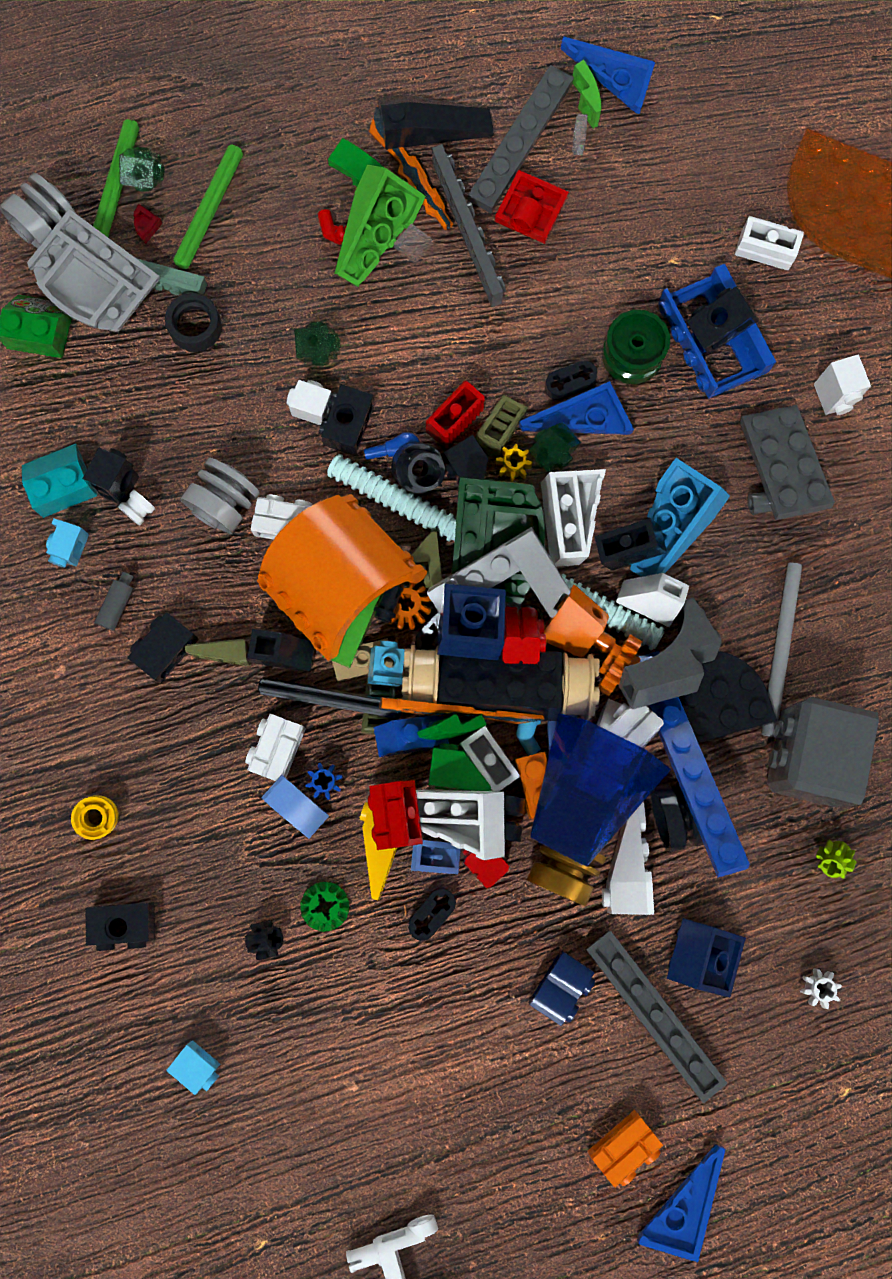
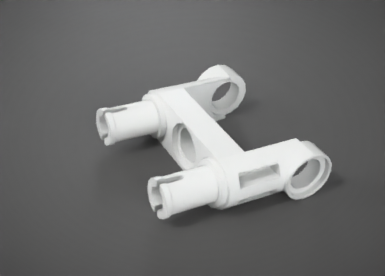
[346,1214,438,1279]

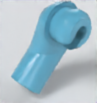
[516,720,541,756]

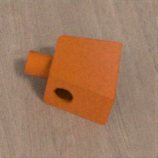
[544,584,616,657]

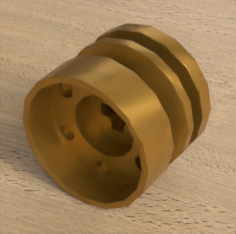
[526,832,606,907]

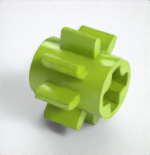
[816,840,857,879]

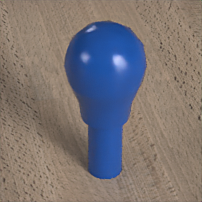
[364,432,420,460]

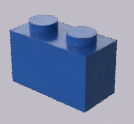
[374,715,449,757]

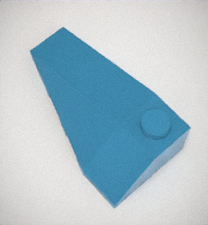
[630,458,730,577]

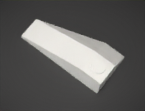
[602,788,654,915]

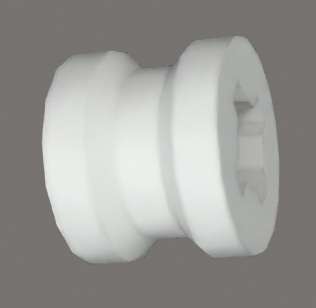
[118,489,155,526]

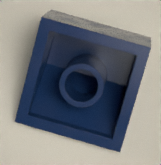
[437,584,506,661]
[667,918,746,998]

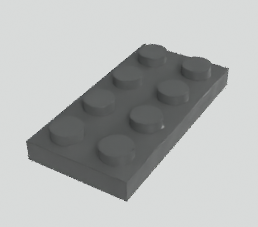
[740,405,835,520]

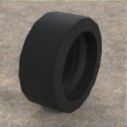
[165,293,222,352]

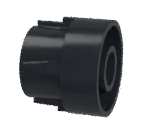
[391,441,445,493]

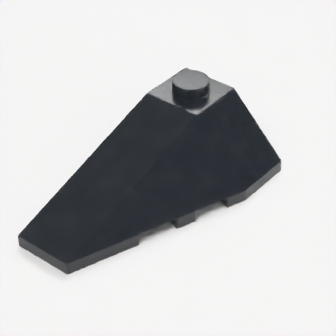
[377,94,494,150]

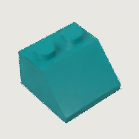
[22,443,97,518]

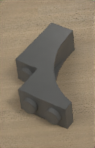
[619,597,722,709]

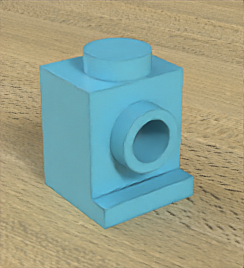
[46,518,89,568]
[367,641,405,687]

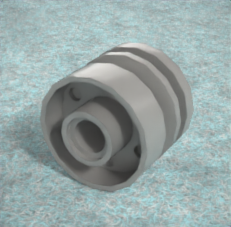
[0,173,76,249]
[180,457,260,534]

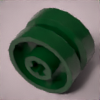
[602,309,670,384]

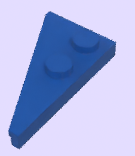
[561,36,655,114]
[519,381,634,435]
[637,1144,726,1262]

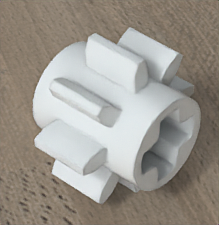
[800,968,842,1009]

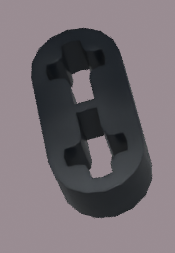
[545,360,598,400]
[408,889,456,941]

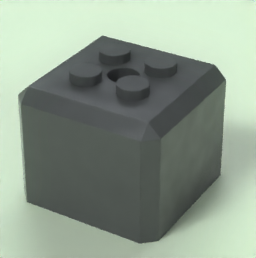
[767,697,879,808]

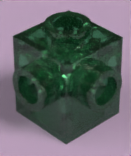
[119,147,165,192]
[294,322,341,366]
[529,422,582,472]

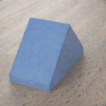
[411,840,461,874]

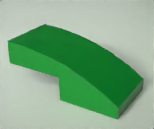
[328,138,384,187]
[417,714,487,740]

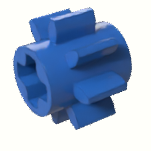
[306,763,343,800]

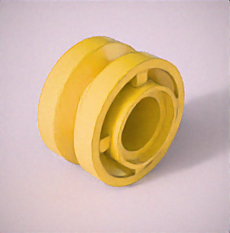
[71,795,119,840]

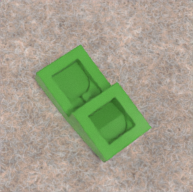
[573,60,601,129]

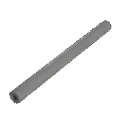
[761,563,802,737]

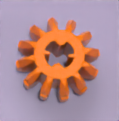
[389,582,431,630]

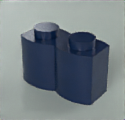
[528,950,595,1026]

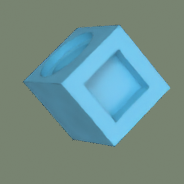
[166,1040,221,1095]

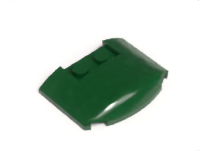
[452,477,545,604]

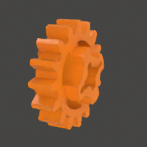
[597,634,643,696]

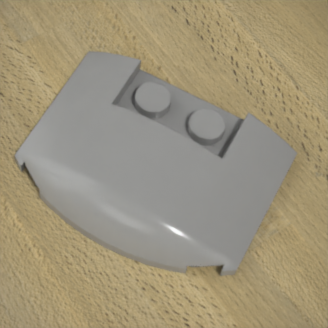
[27,209,160,332]

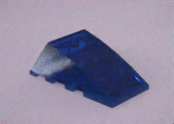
[530,713,671,867]

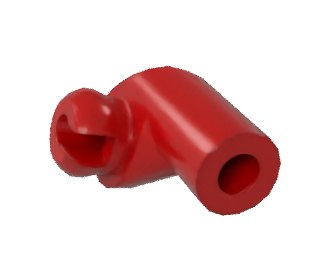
[318,209,346,245]

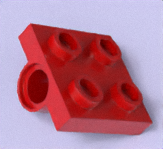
[495,170,569,244]

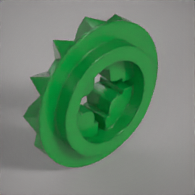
[300,882,349,932]

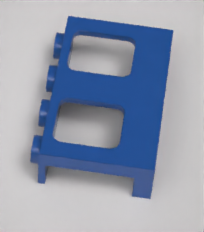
[658,264,776,399]

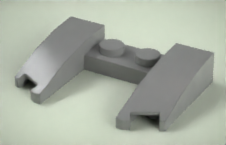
[427,527,571,618]

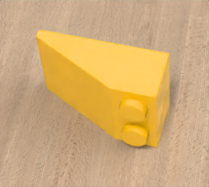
[359,802,397,900]

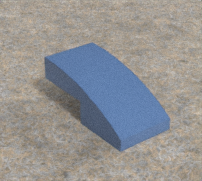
[261,775,329,839]

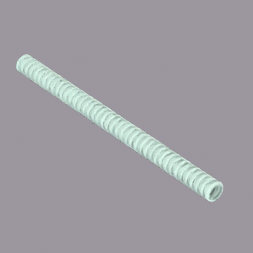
[327,454,664,651]

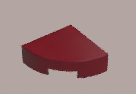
[134,204,163,244]

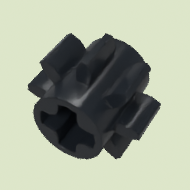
[245,920,283,960]

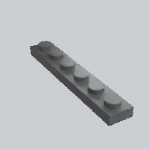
[468,65,574,214]
[432,144,506,308]
[585,930,728,1104]

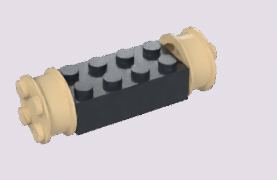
[402,645,600,721]

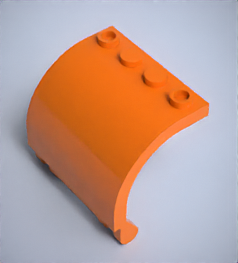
[257,494,427,661]

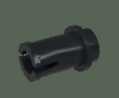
[373,585,404,623]

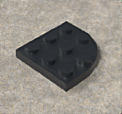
[679,651,777,744]

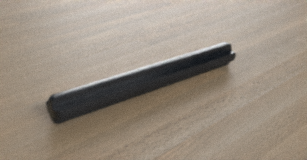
[258,677,402,719]

